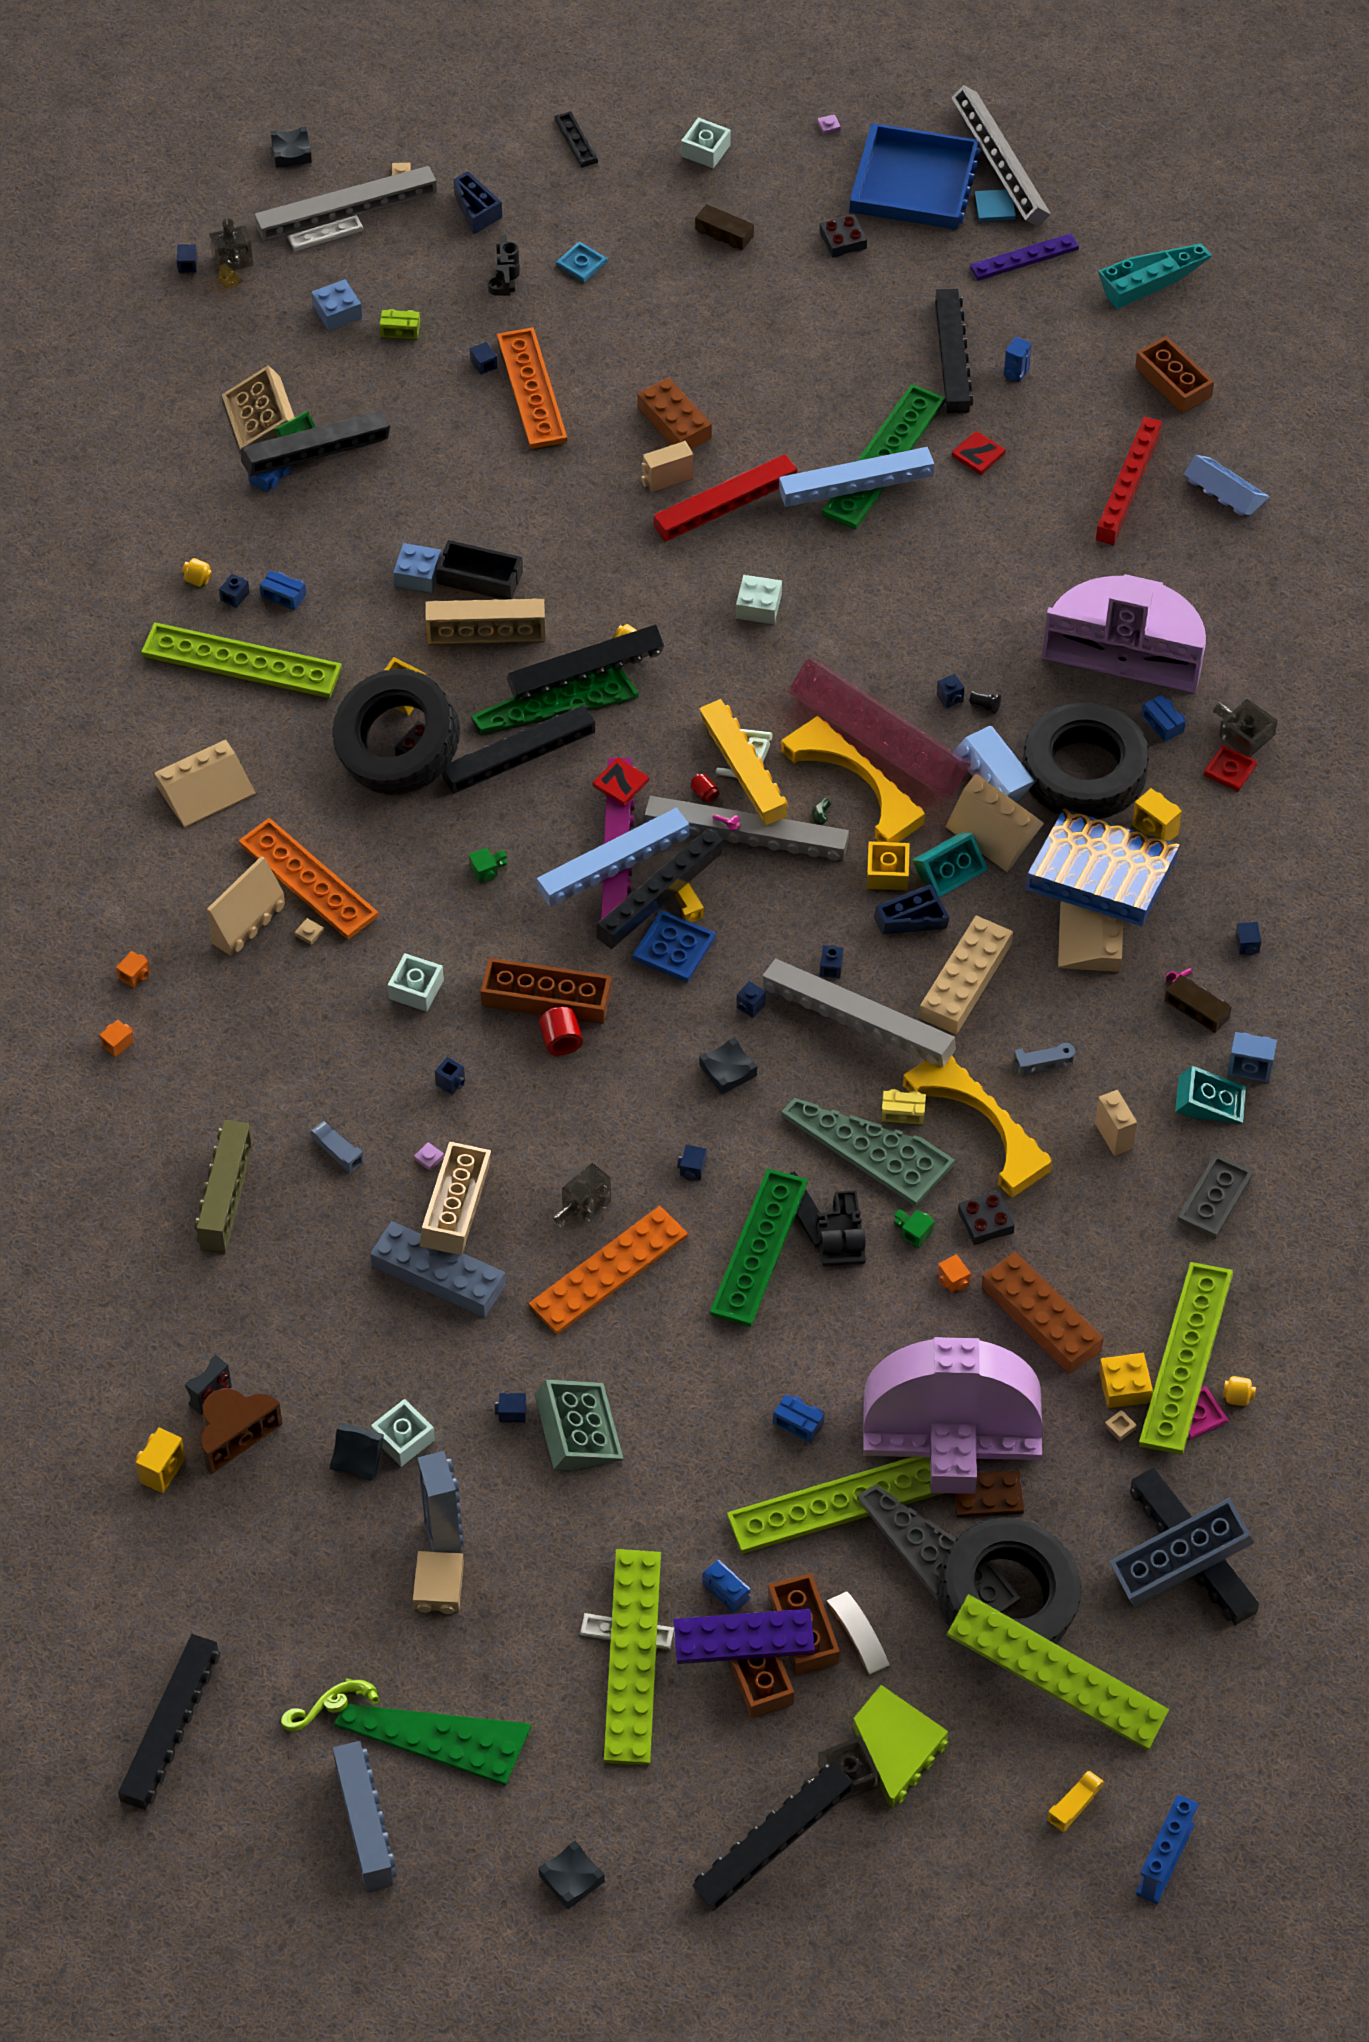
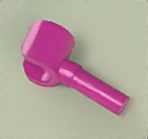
[712,814,741,831]
[1166,968,1193,984]

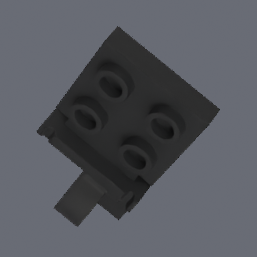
[488,235,520,296]
[815,1190,866,1266]

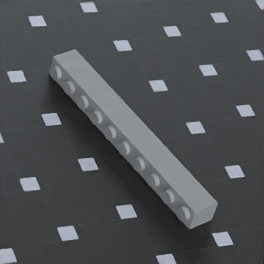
[951,85,1051,226]
[255,166,437,241]
[645,796,849,861]
[762,958,956,1067]

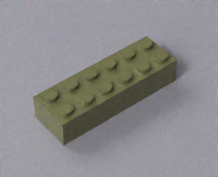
[194,1120,253,1253]

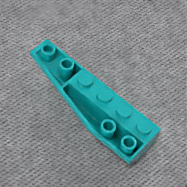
[1098,243,1212,309]

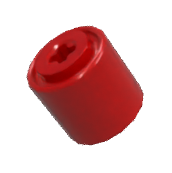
[539,1007,583,1056]

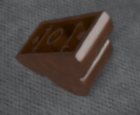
[201,1388,283,1474]

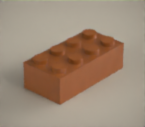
[1135,336,1214,414]
[637,377,712,449]
[768,1573,840,1676]
[727,1657,794,1719]

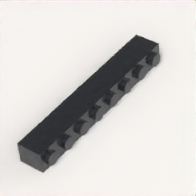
[935,289,973,413]
[241,411,390,476]
[506,624,665,700]
[442,705,595,794]
[596,828,723,950]
[1130,1467,1259,1625]
[118,1634,220,1810]
[692,1762,855,1911]

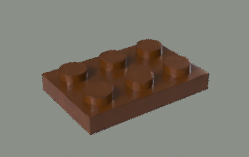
[954,1471,1024,1517]

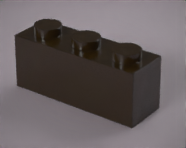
[695,204,754,250]
[1164,974,1232,1033]

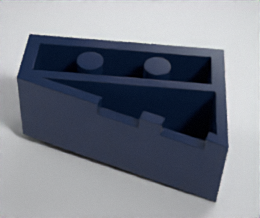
[453,171,502,234]
[874,884,950,934]

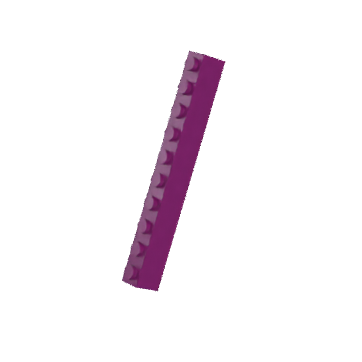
[601,758,636,920]

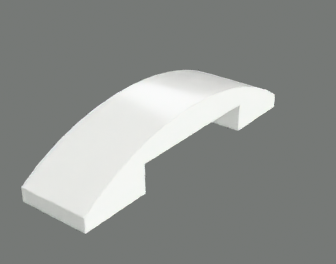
[827,1592,890,1675]

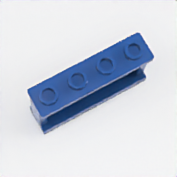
[1136,1795,1198,1905]

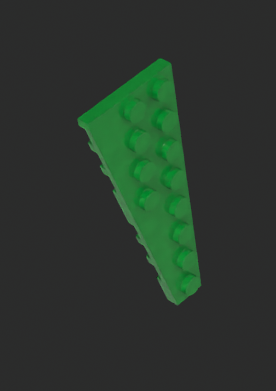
[471,668,639,734]
[334,1704,531,1786]

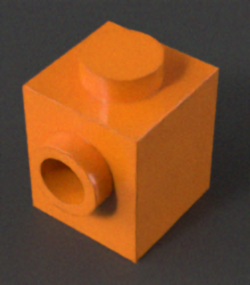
[116,951,150,988]
[99,1020,134,1057]
[937,1254,971,1293]

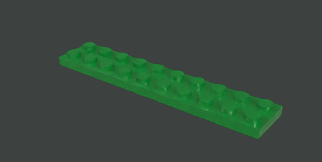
[822,384,945,530]

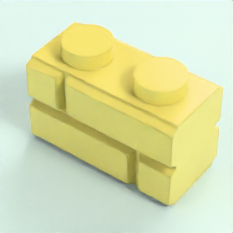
[881,1089,926,1125]

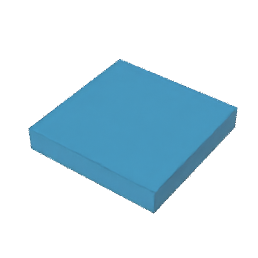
[974,189,1016,222]
[556,241,608,283]

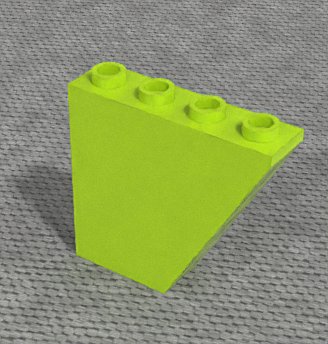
[853,1685,949,1808]

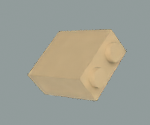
[641,441,693,492]
[1095,1090,1137,1156]
[413,1551,464,1614]

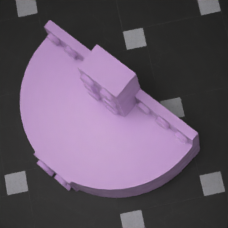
[1041,574,1206,693]
[863,1337,1042,1494]

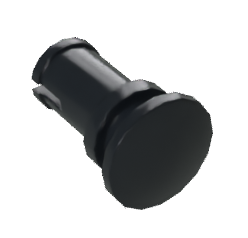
[969,691,1002,714]

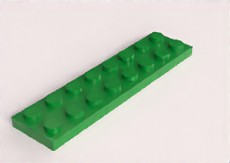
[710,1168,808,1328]

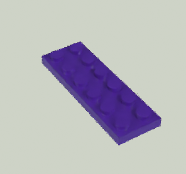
[673,1609,815,1664]

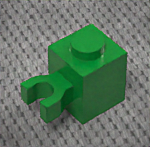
[468,847,507,883]
[894,1209,934,1248]

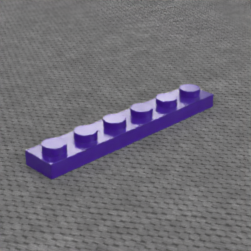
[970,233,1079,281]

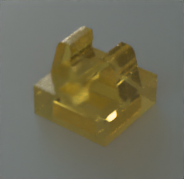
[217,263,243,288]

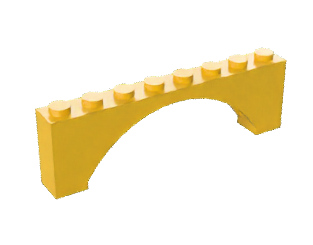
[781,716,925,843]
[903,1056,1052,1198]

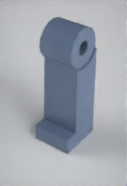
[1013,1043,1075,1077]
[310,1121,364,1173]

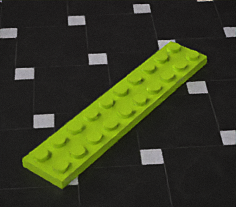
[141,622,342,698]
[1139,1262,1233,1455]
[727,1457,944,1554]
[603,1549,661,1766]
[947,1594,1169,1750]

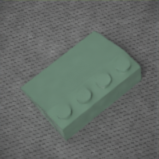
[534,1380,623,1471]

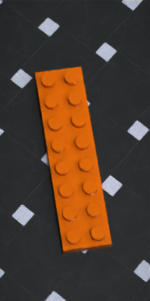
[497,327,567,449]
[239,818,379,940]
[528,1206,688,1335]

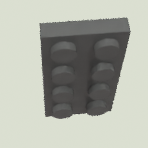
[1177,1153,1254,1239]

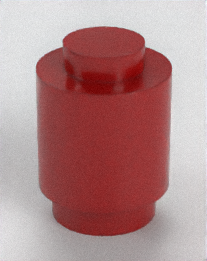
[690,774,720,803]

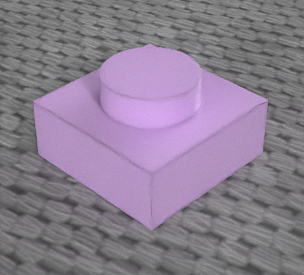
[817,114,841,135]
[414,1142,444,1171]

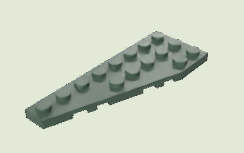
[781,1098,955,1207]

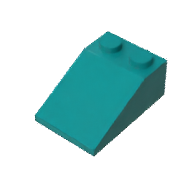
[1175,1066,1246,1124]

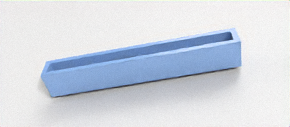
[779,447,934,507]
[537,807,690,907]

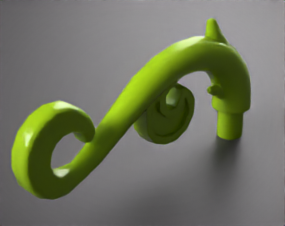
[281,1678,380,1732]

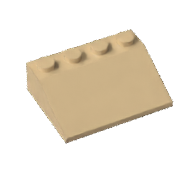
[222,366,294,450]
[154,740,256,828]
[945,773,1044,872]
[207,856,285,956]
[1058,901,1123,972]

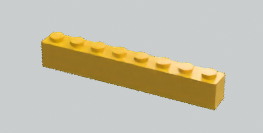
[699,699,789,826]

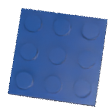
[632,910,716,983]

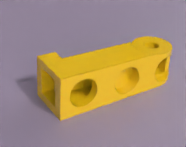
[675,883,704,923]
[1047,1771,1104,1833]

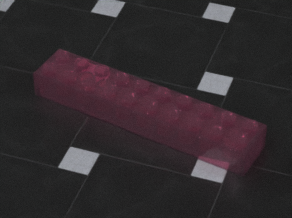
[787,658,971,798]

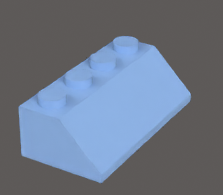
[1183,455,1270,516]
[953,726,1036,803]

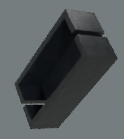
[436,540,523,600]

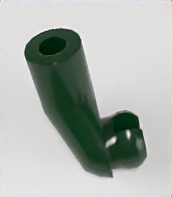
[812,798,831,825]

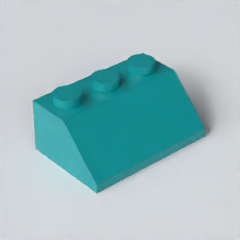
[912,832,988,897]

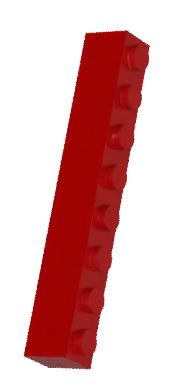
[1096,416,1162,545]
[654,454,797,542]

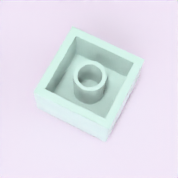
[681,118,731,169]
[736,575,782,624]
[388,953,444,1012]
[371,1399,435,1467]

